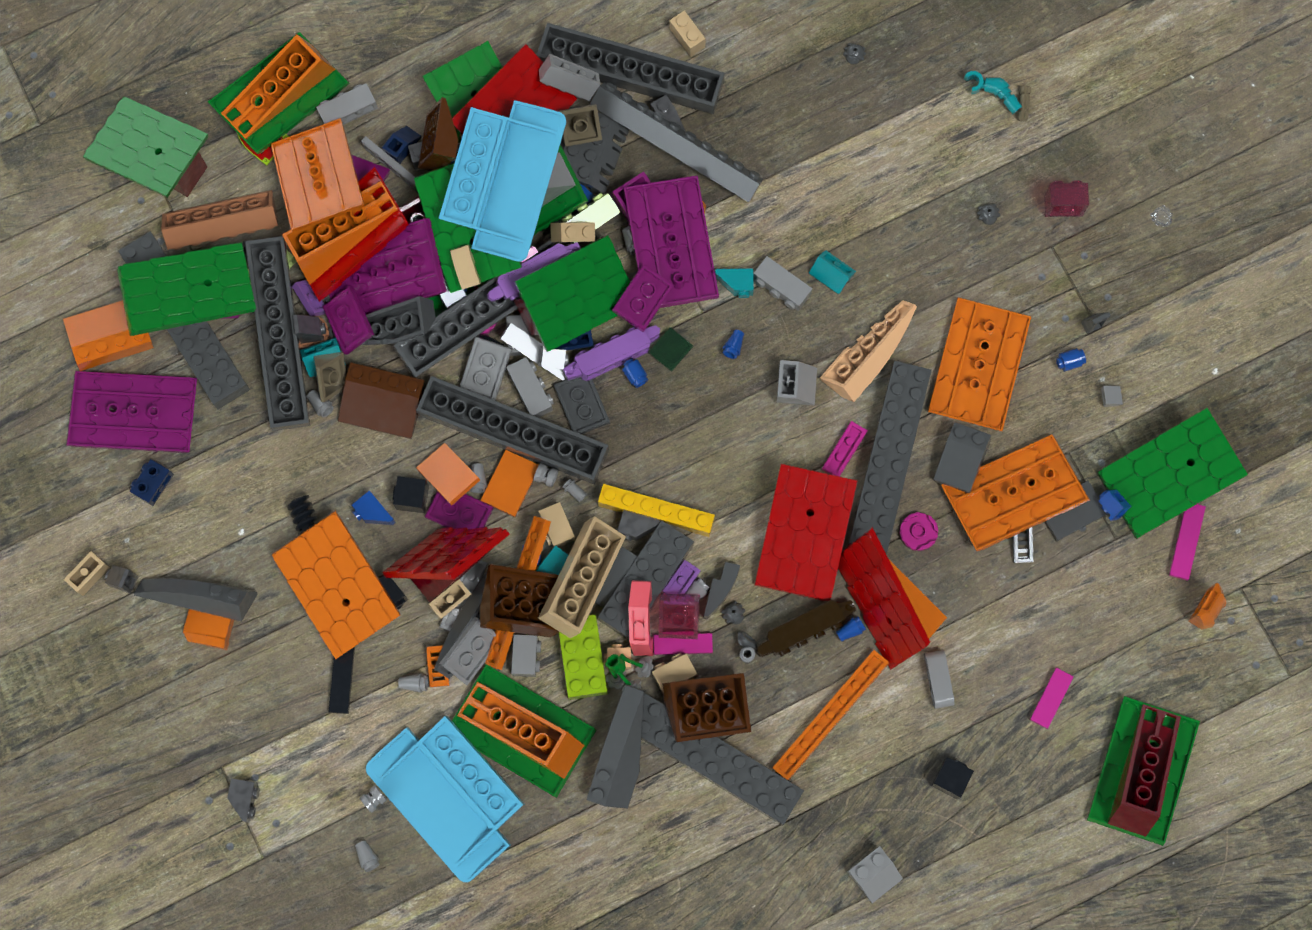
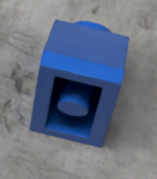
[352,491,396,525]

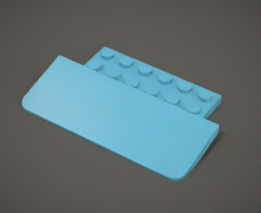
[439,100,566,262]
[366,716,525,882]

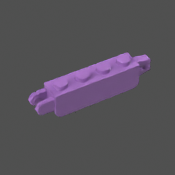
[487,242,581,302]
[563,325,660,381]

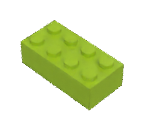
[559,614,608,700]

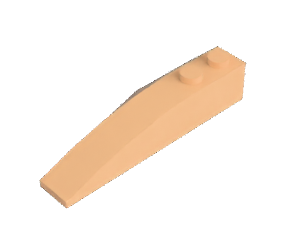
[820,300,917,402]

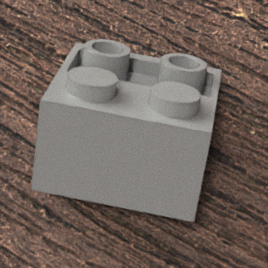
[776,360,817,406]

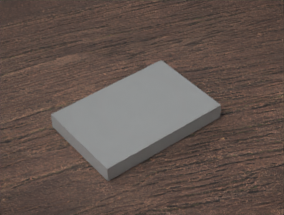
[460,336,512,401]
[439,617,496,685]

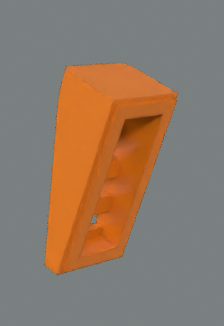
[426,646,450,688]

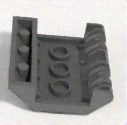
[560,106,629,194]

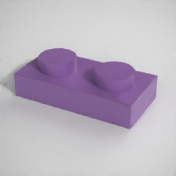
[292,280,325,316]
[663,560,701,603]

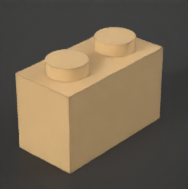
[669,10,706,57]
[551,222,595,242]
[539,502,576,548]
[64,551,110,596]
[428,579,471,620]
[652,653,698,694]

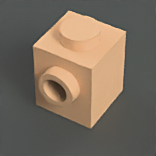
[604,644,631,670]

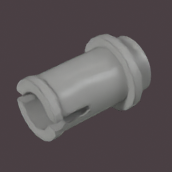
[563,479,587,503]
[740,647,755,663]

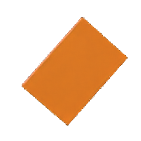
[416,443,480,506]
[480,450,539,517]

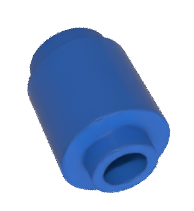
[1056,348,1086,372]
[622,359,648,388]

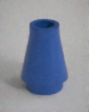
[723,330,744,359]
[836,616,866,641]

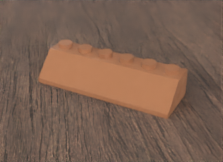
[161,190,278,250]

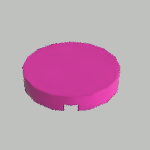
[899,512,938,551]

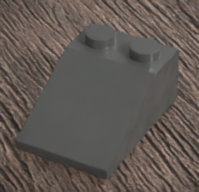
[933,422,991,494]

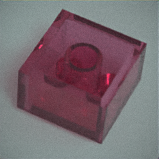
[1044,181,1089,217]
[659,593,700,639]

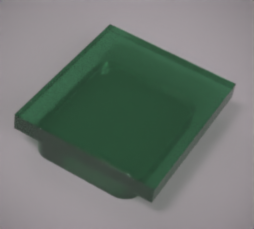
[648,327,694,372]

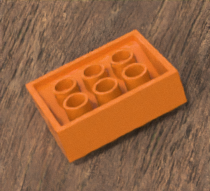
[63,300,154,371]

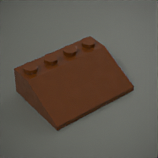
[418,97,460,171]
[338,362,426,439]
[480,564,559,638]
[662,673,751,742]

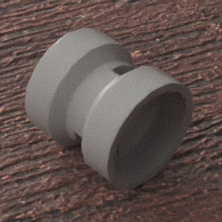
[534,463,559,488]
[359,785,387,813]

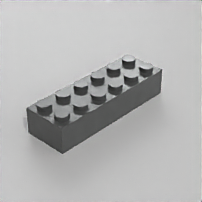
[598,520,694,640]

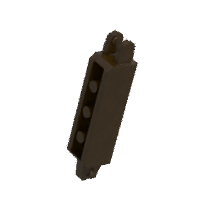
[757,600,856,658]

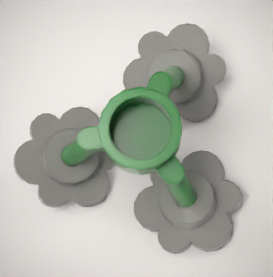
[605,654,654,692]

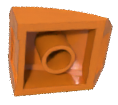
[1189,583,1226,630]
[183,609,234,650]

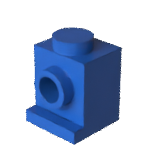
[1099,490,1132,521]

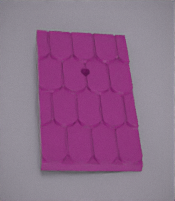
[624,175,719,308]
[329,218,447,315]
[66,371,197,453]

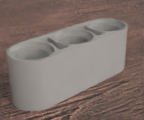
[924,650,955,709]

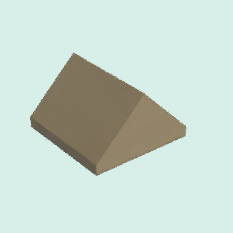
[559,104,602,147]
[314,352,346,402]

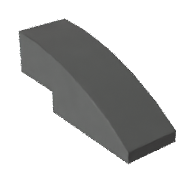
[595,547,638,608]
[703,562,740,619]

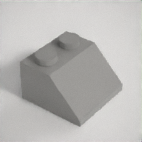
[847,846,903,903]

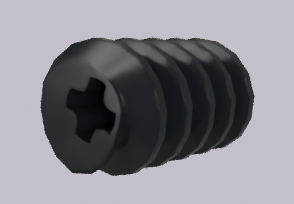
[287,495,318,536]

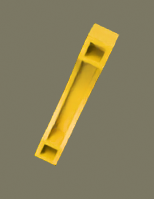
[598,484,715,537]

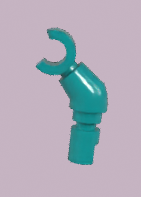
[964,71,1022,114]

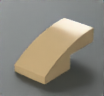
[450,244,481,289]

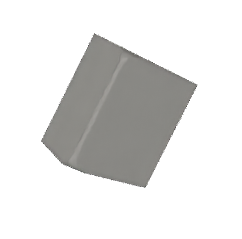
[1101,386,1123,407]

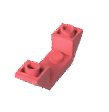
[628,580,654,656]

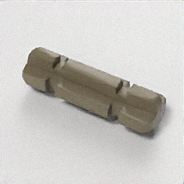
[1018,85,1031,122]

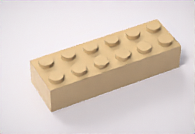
[538,516,626,638]

